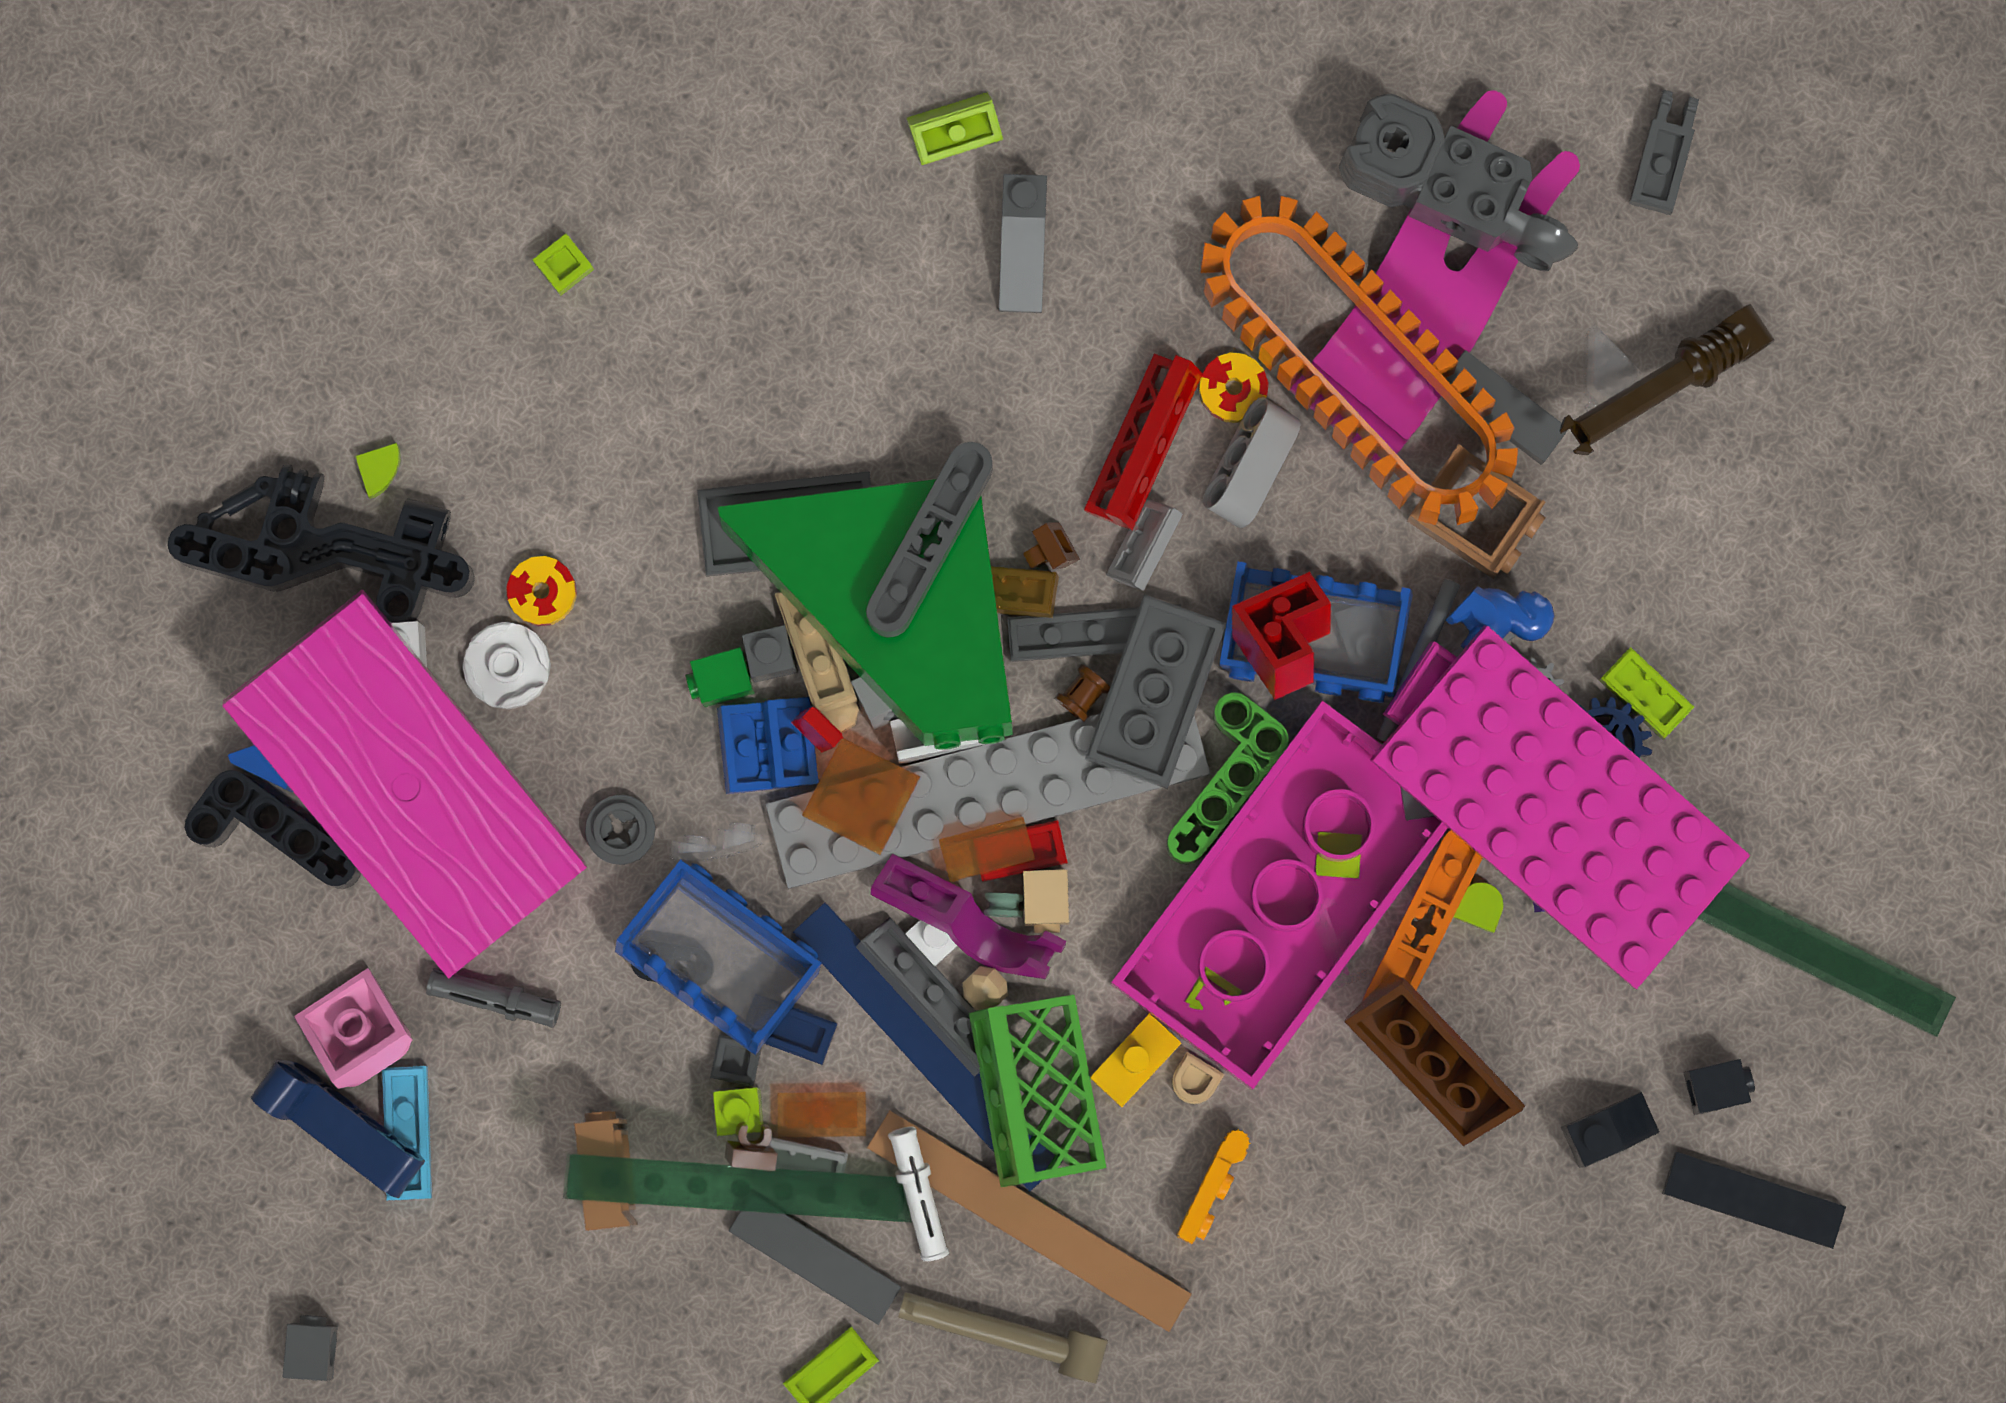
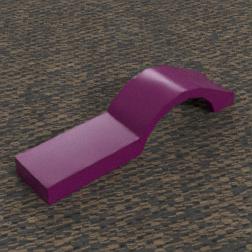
[870,854,1066,979]

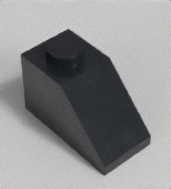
[1561,1092,1660,1168]

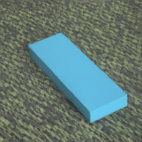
[382,1066,432,1200]

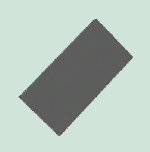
[697,471,871,577]
[1085,594,1227,789]

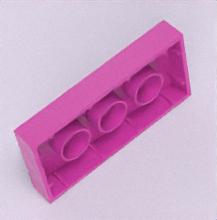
[222,589,587,979]
[1111,701,1448,1090]

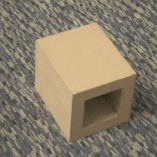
[1023,870,1069,934]

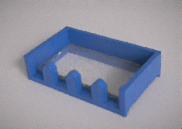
[1220,561,1413,703]
[615,859,822,1056]

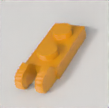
[1176,1129,1251,1244]

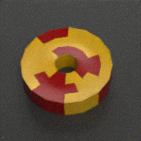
[1199,352,1268,423]
[506,556,577,626]

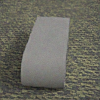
[1203,397,1301,528]

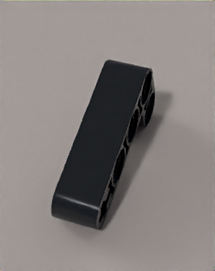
[184,770,361,889]

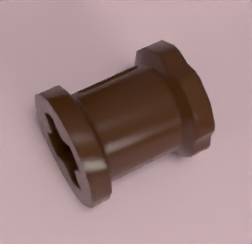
[1054,664,1111,722]

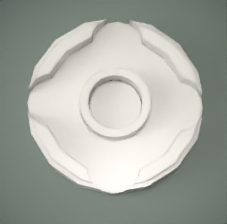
[463,622,551,709]

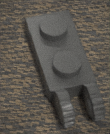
[1629,90,1699,215]

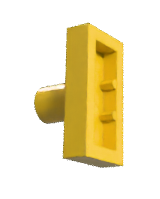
[1090,1013,1181,1108]

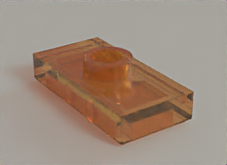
[778,1092,866,1137]

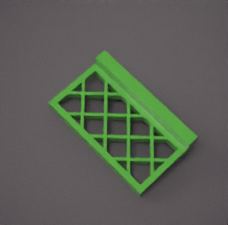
[969,994,1107,1188]

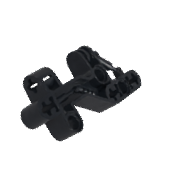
[167,463,475,623]

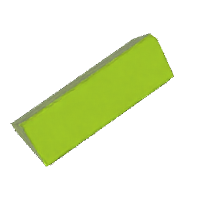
[906,92,1004,165]

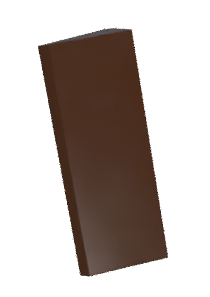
[1344,973,1526,1146]

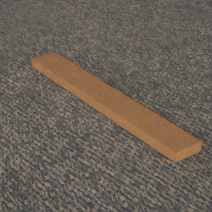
[867,1110,1192,1332]

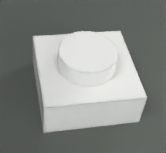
[905,920,957,966]

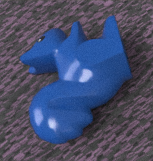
[1446,586,1555,649]

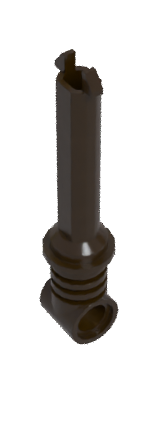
[1559,304,1775,456]

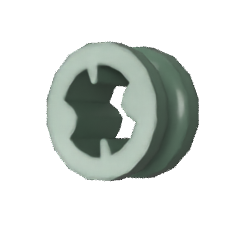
[984,893,1024,918]

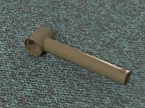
[898,1292,1108,1384]

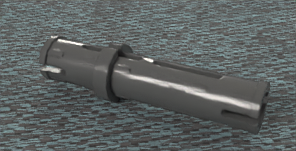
[426,968,561,1028]

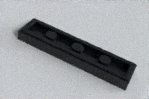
[1662,1152,1846,1249]

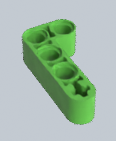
[1167,693,1289,865]

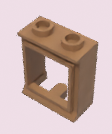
[1407,444,1546,579]
[574,1111,638,1231]

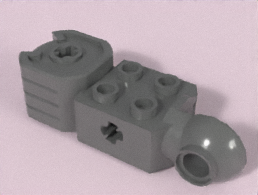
[1339,94,1578,271]

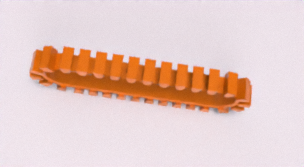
[1200,196,1518,525]

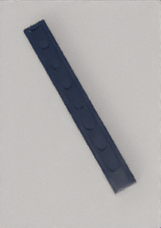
[793,902,1062,1191]

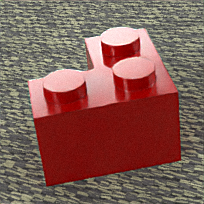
[1232,572,1331,700]

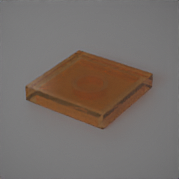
[802,738,921,856]

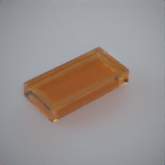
[938,817,1035,883]

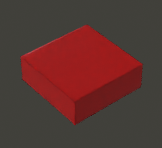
[791,706,843,753]

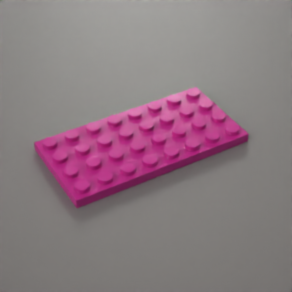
[1370,625,1750,990]

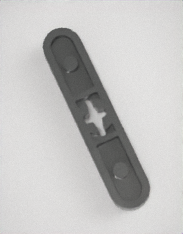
[866,442,993,637]

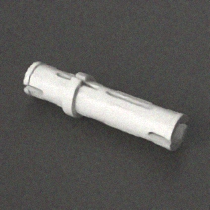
[888,1127,949,1262]

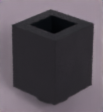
[1683,1059,1755,1115]

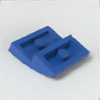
[717,697,819,794]

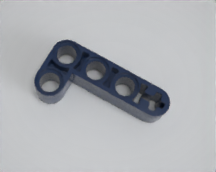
[250,1060,425,1198]

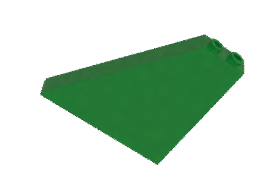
[718,479,1013,750]

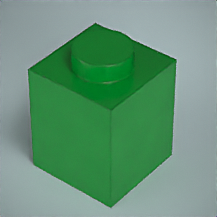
[685,647,755,708]

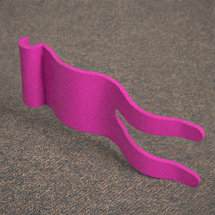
[1289,90,1580,462]

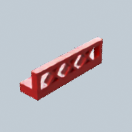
[1084,354,1203,531]

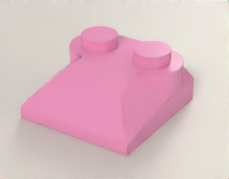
[294,968,412,1089]

